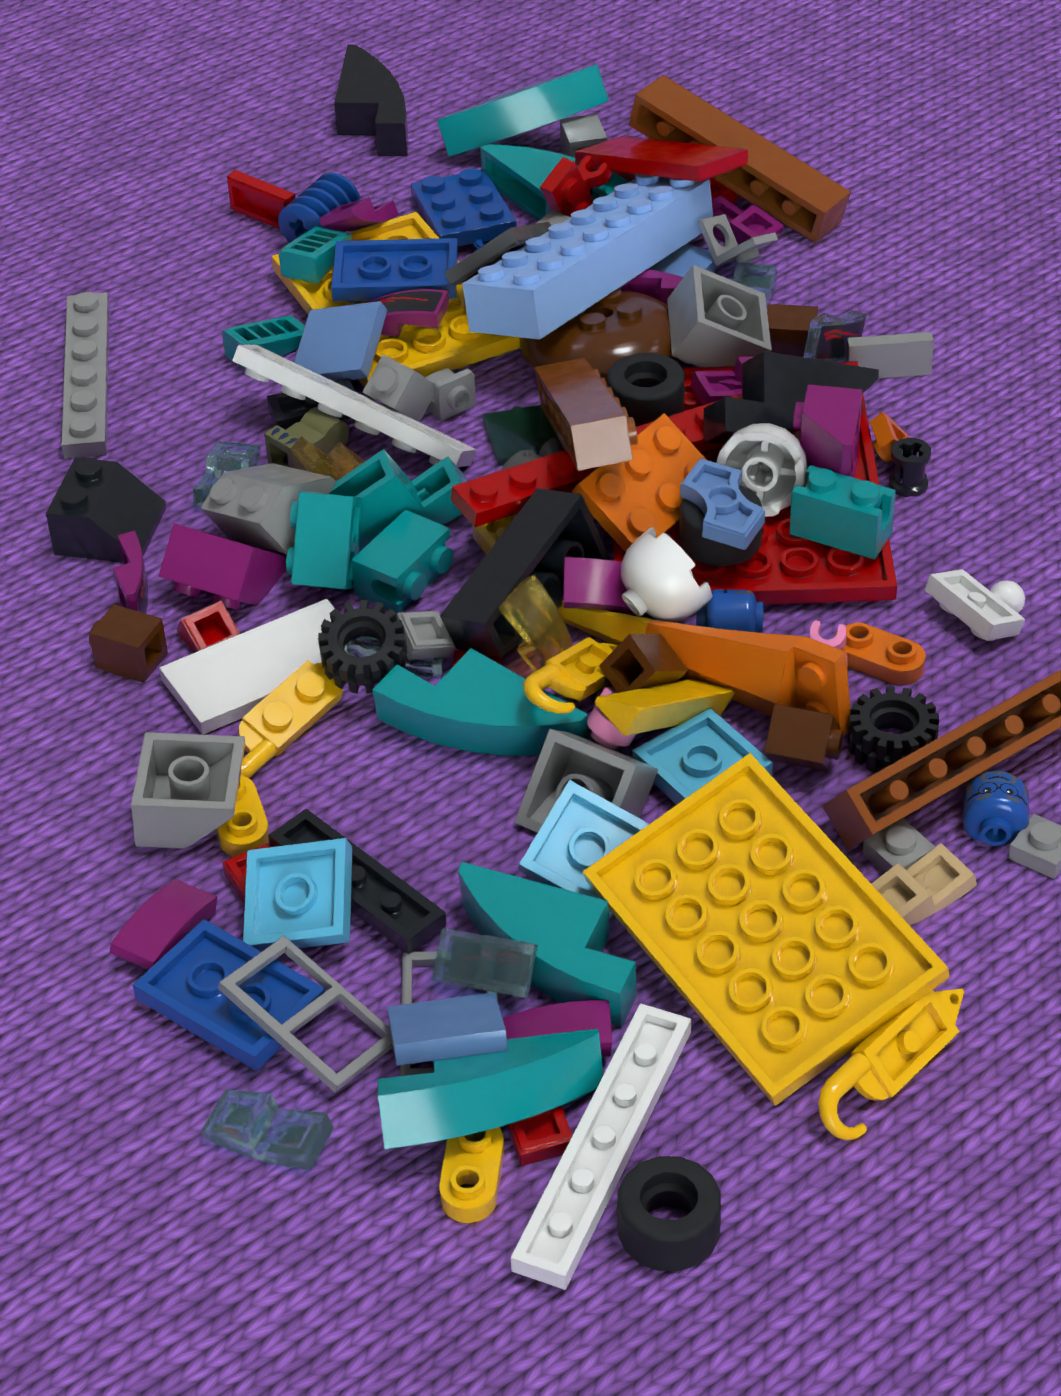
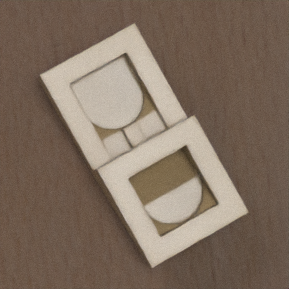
[871,843,977,926]

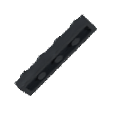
[268,809,447,955]

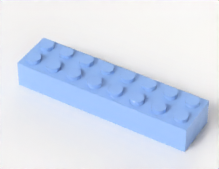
[462,174,713,340]

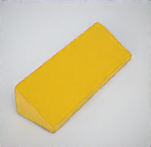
[595,679,735,736]

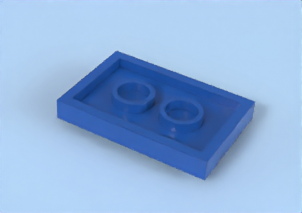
[410,169,517,247]
[332,238,458,303]
[133,919,325,1071]

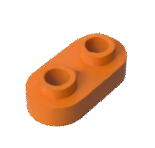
[835,622,926,685]

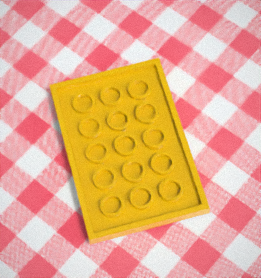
[271,212,520,388]
[583,753,950,1106]

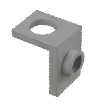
[698,214,778,266]

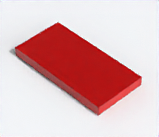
[575,135,748,182]

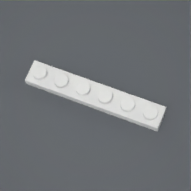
[232,345,477,467]
[511,1003,691,1290]

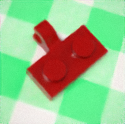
[540,155,612,217]

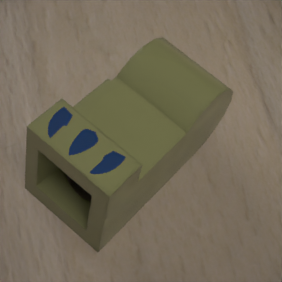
[264,407,349,472]

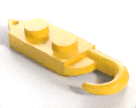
[522,637,619,714]
[238,660,343,778]
[818,989,964,1141]

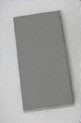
[846,332,934,379]

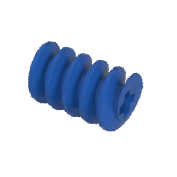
[278,172,360,243]

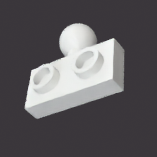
[924,569,1025,641]

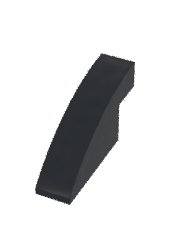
[334,44,408,156]
[704,351,879,444]

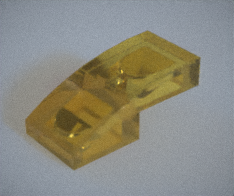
[290,436,365,481]
[498,575,573,672]

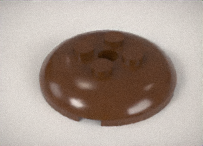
[519,289,676,381]

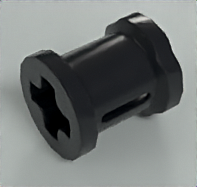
[889,438,931,497]

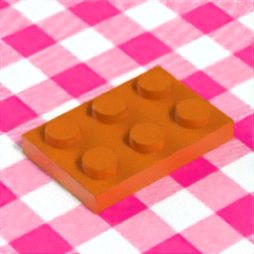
[571,413,706,552]

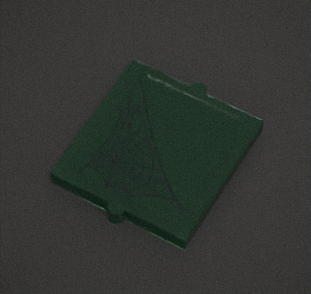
[482,405,565,466]

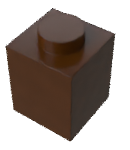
[767,304,825,359]
[89,604,168,683]
[599,634,688,693]
[764,704,844,772]

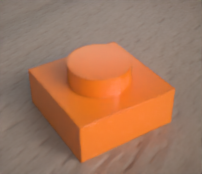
[870,412,909,463]

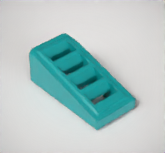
[279,226,353,284]
[222,315,305,370]

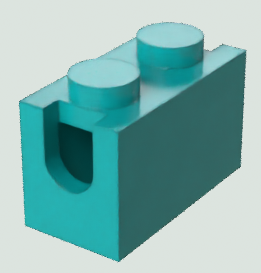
[790,465,896,560]
[286,492,363,589]
[351,509,453,613]

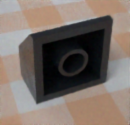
[46,457,166,563]

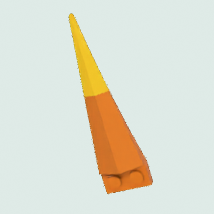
[545,600,851,736]

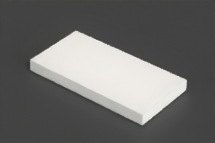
[159,599,371,735]

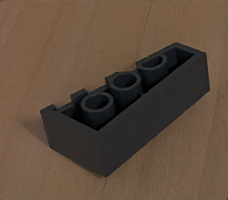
[440,488,611,658]

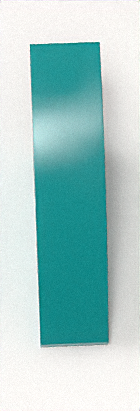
[437,64,610,157]
[480,144,629,221]
[329,449,467,552]
[372,648,589,756]
[458,862,637,1028]
[378,1029,603,1149]

